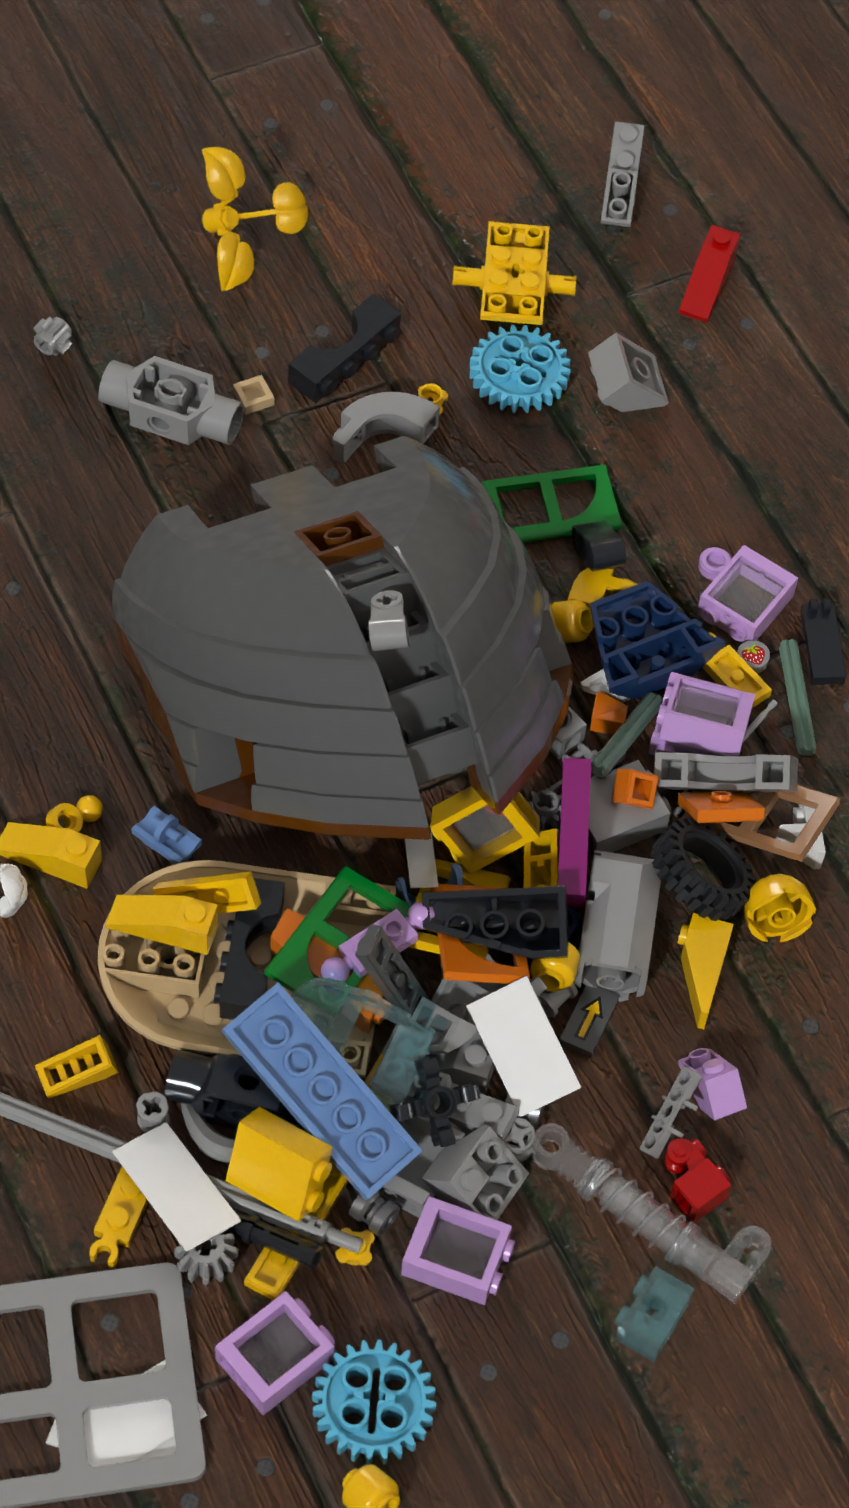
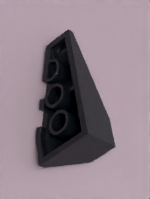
[422,886,569,959]

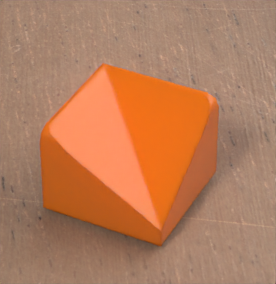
[590,691,628,735]
[612,769,659,810]

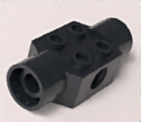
[165,1049,306,1132]

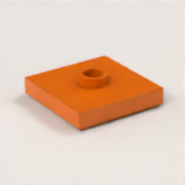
[678,791,765,823]

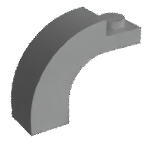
[332,392,440,464]

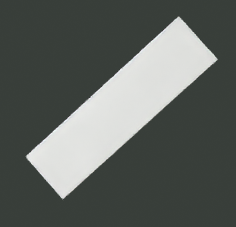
[405,833,438,888]

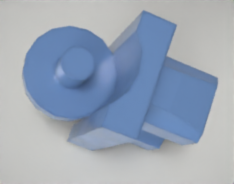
[131,806,202,865]

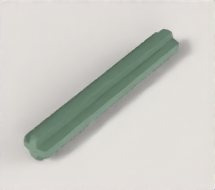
[779,639,816,756]
[591,692,662,778]

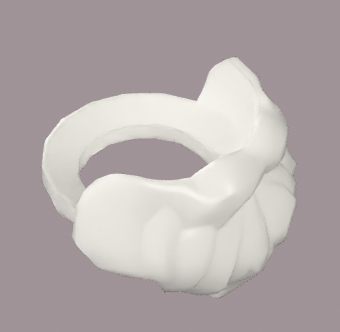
[0,863,28,918]

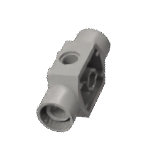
[98,356,244,445]

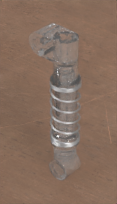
[532,1123,771,1304]

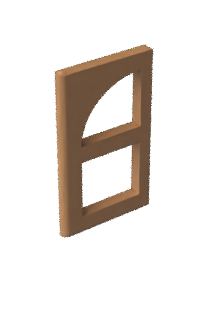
[682,785,840,862]

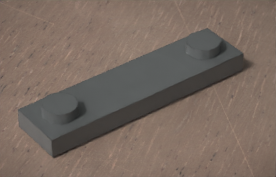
[355,924,430,1027]

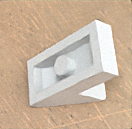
[776,804,826,869]

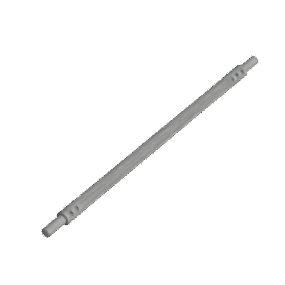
[0,1092,364,1254]

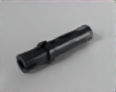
[226,1209,323,1269]

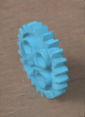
[469,325,571,413]
[312,1340,436,1465]

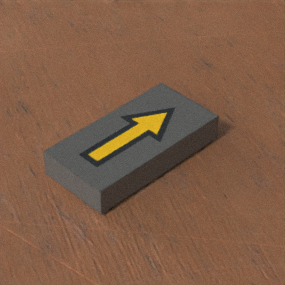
[559,986,620,1058]

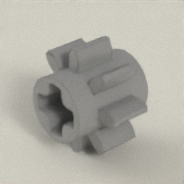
[33,316,72,356]
[527,788,562,831]

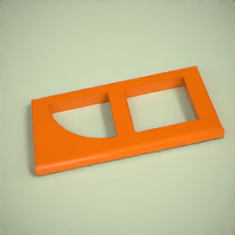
[431,884,530,984]

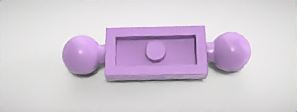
[320,901,434,986]

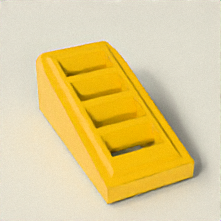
[35,1035,119,1098]

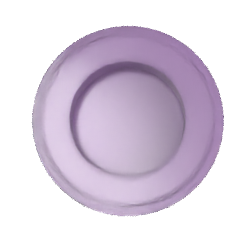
[698,547,731,580]

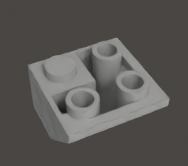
[422,1125,530,1220]

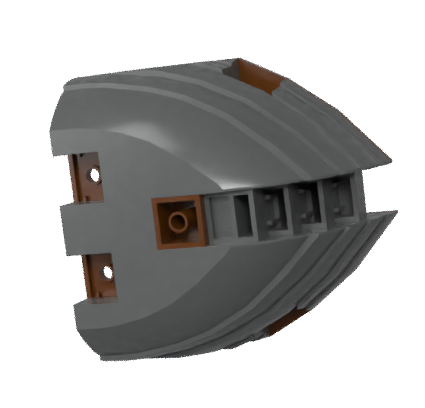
[112,436,574,840]

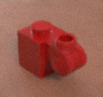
[664,1138,731,1223]

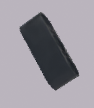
[572,521,626,572]

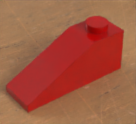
[679,225,740,323]

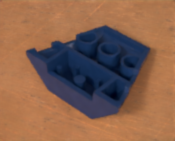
[590,581,726,700]

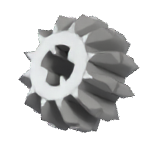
[174,1231,238,1286]

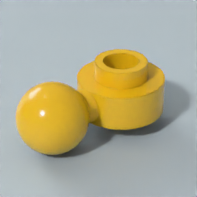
[46,795,103,832]

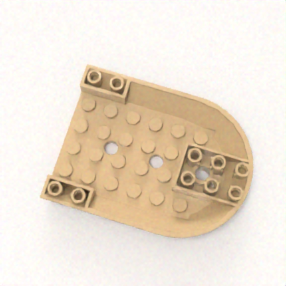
[98,860,397,1077]

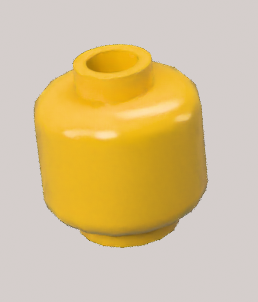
[552,600,594,643]
[530,942,580,992]
[342,1465,400,1508]

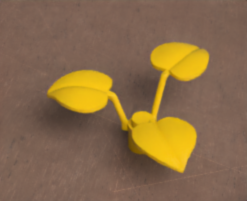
[201,147,308,291]

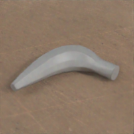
[181,1103,235,1163]

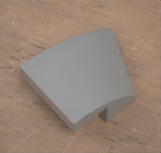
[382,977,491,1057]

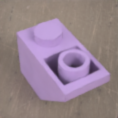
[678,1048,747,1120]

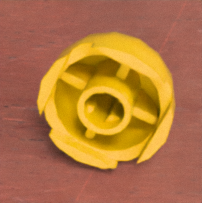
[744,874,816,942]

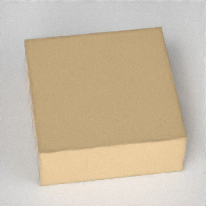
[233,375,274,415]

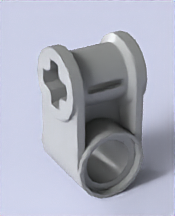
[369,590,410,652]

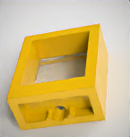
[430,786,540,874]

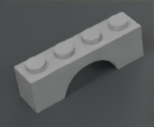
[654,752,798,793]

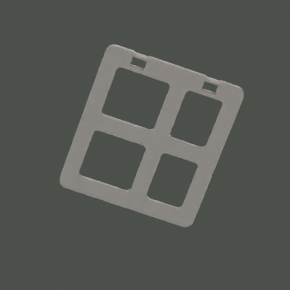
[0,1262,206,1508]

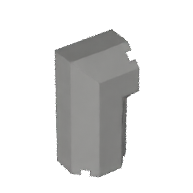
[574,850,661,1002]

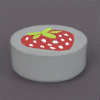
[737,640,770,674]

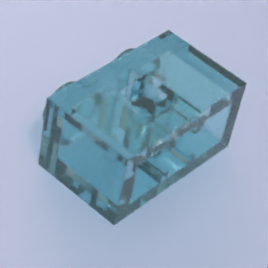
[614,1266,695,1363]

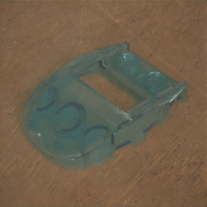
[291,978,436,1108]

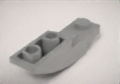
[600,121,645,227]
[370,1052,519,1142]

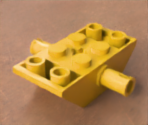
[452,221,577,325]

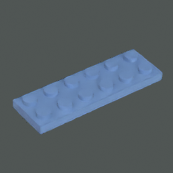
[221,982,423,1201]

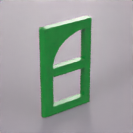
[481,465,623,543]
[263,866,411,1019]

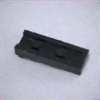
[800,598,846,685]

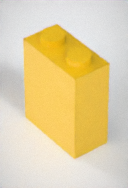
[225,1107,333,1222]

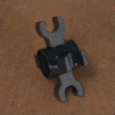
[389,1057,481,1148]

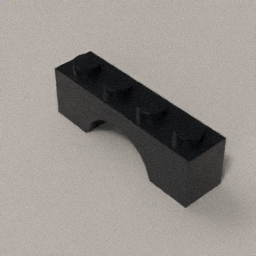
[288,293,401,404]
[214,878,285,1020]

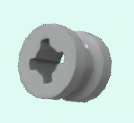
[503,1118,535,1162]

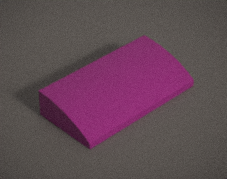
[558,758,591,912]

